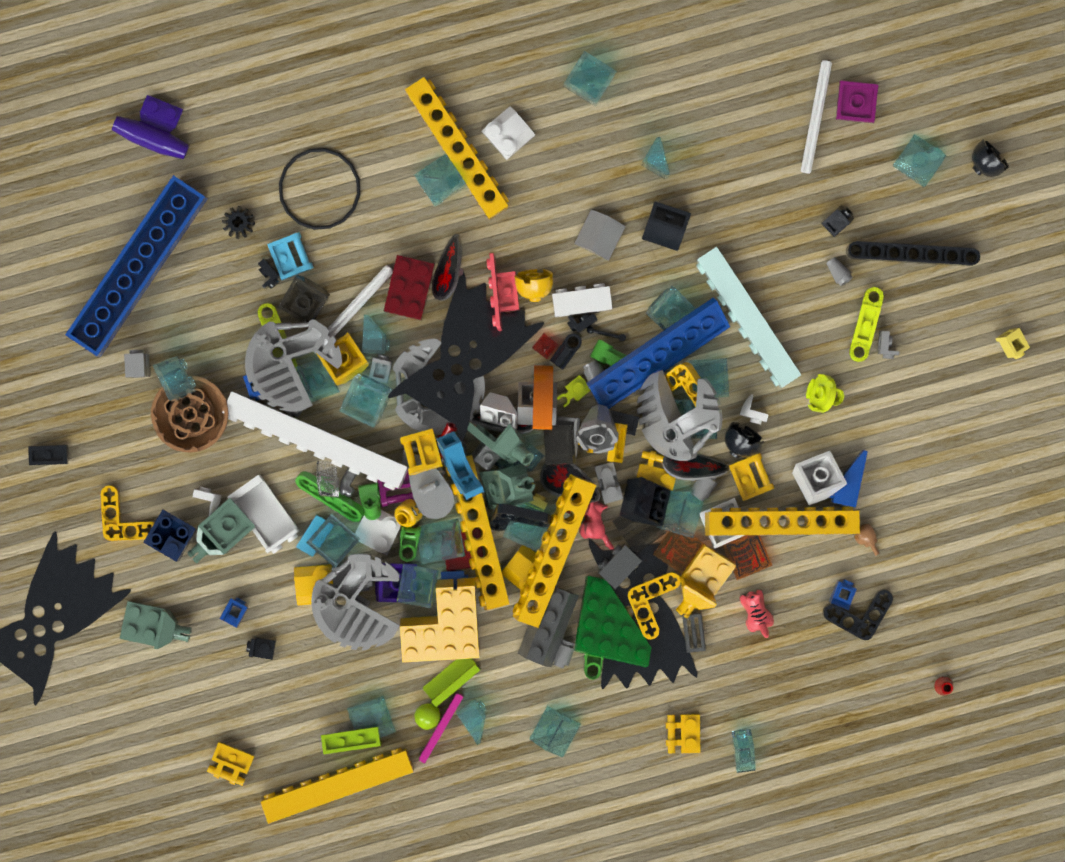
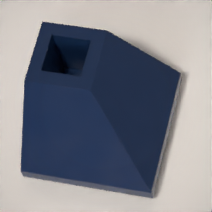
[143,509,196,562]

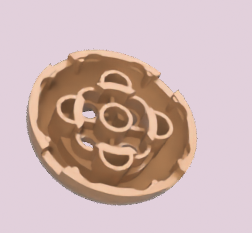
[151,375,228,453]

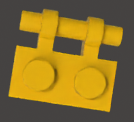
[636,450,676,491]
[665,714,700,754]
[207,741,255,786]

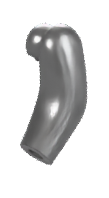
[340,467,357,497]

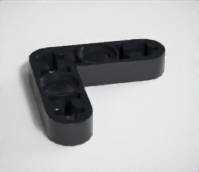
[489,504,551,531]
[823,589,893,640]

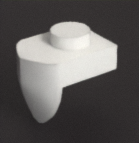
[740,394,768,425]
[193,486,222,516]

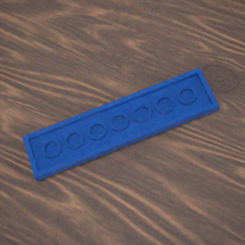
[586,297,730,409]

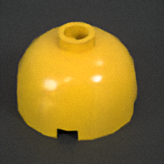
[514,269,553,302]

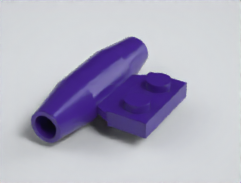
[112,95,189,159]

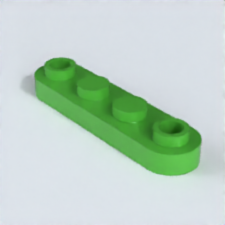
[295,471,364,522]

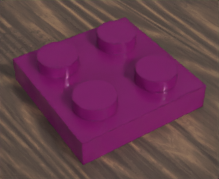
[835,81,878,124]

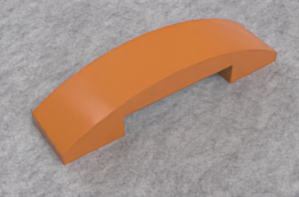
[533,365,553,430]

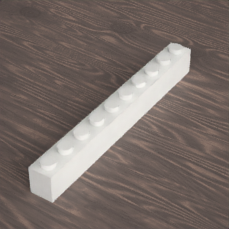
[222,391,409,490]

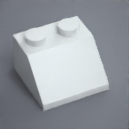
[792,451,847,506]

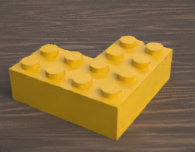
[400,578,479,662]

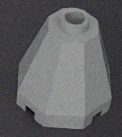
[576,404,619,454]

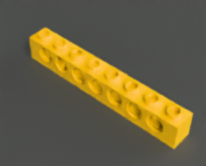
[405,77,509,220]
[446,455,509,610]
[513,474,596,628]
[705,507,860,536]

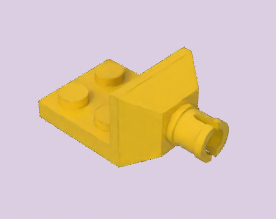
[676,544,736,618]

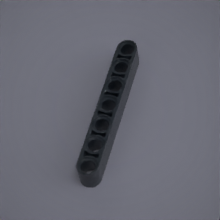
[846,241,981,266]

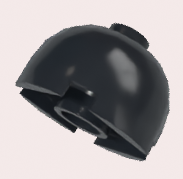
[972,139,1009,177]
[725,422,764,458]

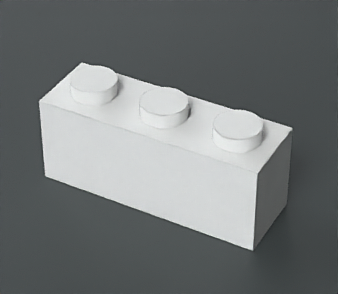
[552,283,612,318]

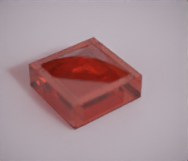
[532,333,559,359]

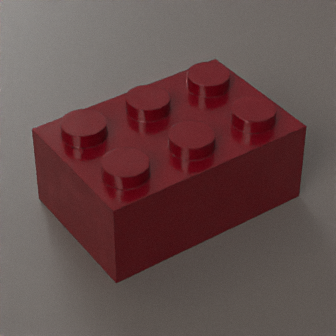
[384,255,435,321]

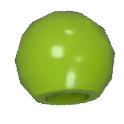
[414,703,441,730]

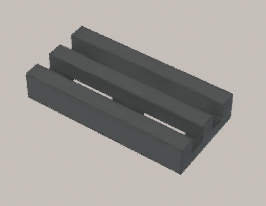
[682,613,706,653]

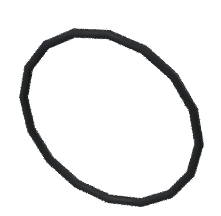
[279,148,360,230]

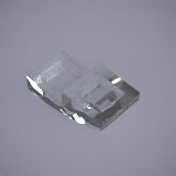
[316,460,339,498]

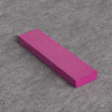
[419,692,464,764]

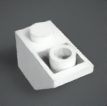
[480,392,517,429]

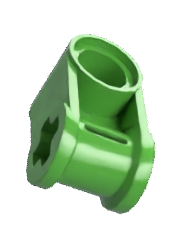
[358,483,381,520]
[399,526,421,562]
[584,654,604,680]

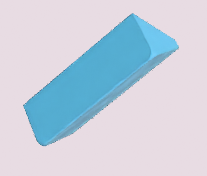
[296,514,333,557]

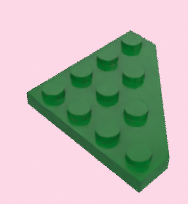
[574,576,651,667]

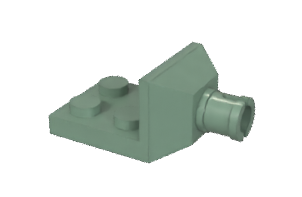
[467,422,534,466]
[480,464,535,509]
[187,498,256,564]
[120,601,192,649]

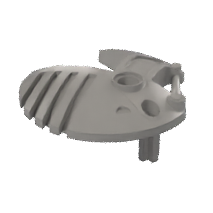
[245,319,342,412]
[393,339,485,435]
[637,370,722,461]
[311,553,400,650]

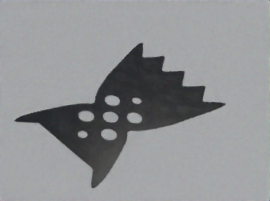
[388,272,544,443]
[589,529,697,689]
[0,532,131,706]

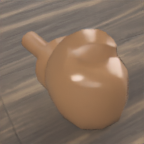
[854,524,879,556]

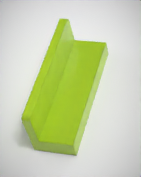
[423,658,481,707]
[321,727,382,755]

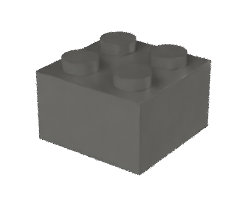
[598,544,642,589]

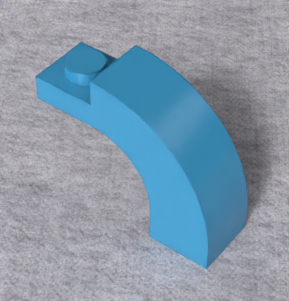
[436,431,484,500]

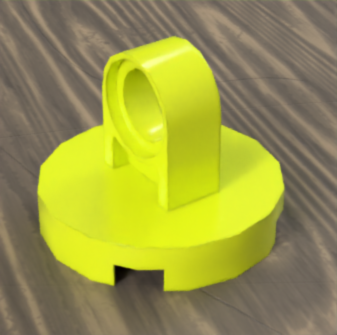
[806,374,844,413]

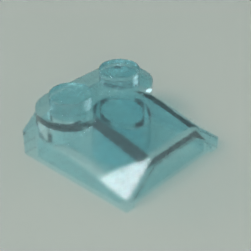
[893,134,946,187]
[646,286,696,331]
[347,695,396,738]

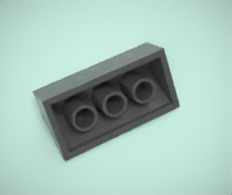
[518,586,579,667]

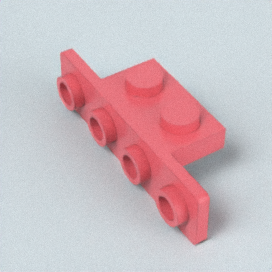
[487,253,520,331]

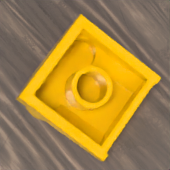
[316,332,369,385]
[501,543,549,590]
[294,564,333,606]

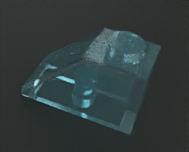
[362,315,390,355]
[456,699,487,745]
[732,729,756,773]

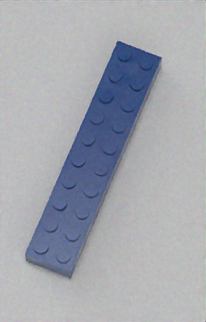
[65,175,208,357]

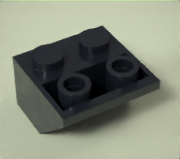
[642,201,691,251]
[620,477,671,527]

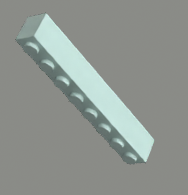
[696,247,801,388]

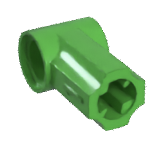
[590,339,627,366]

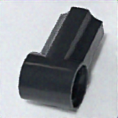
[550,333,582,370]

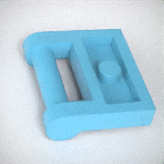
[267,232,314,280]

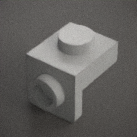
[369,354,393,384]

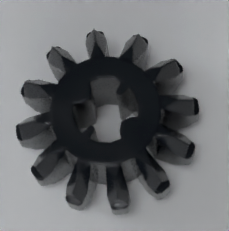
[222,206,255,239]

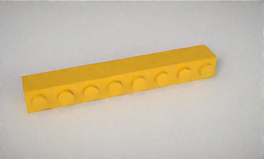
[261,747,414,824]

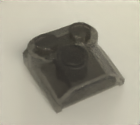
[278,275,330,323]

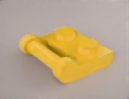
[400,428,443,476]
[729,453,774,501]

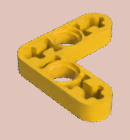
[665,362,700,407]
[101,485,155,541]
[627,572,681,640]

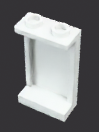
[227,475,300,554]

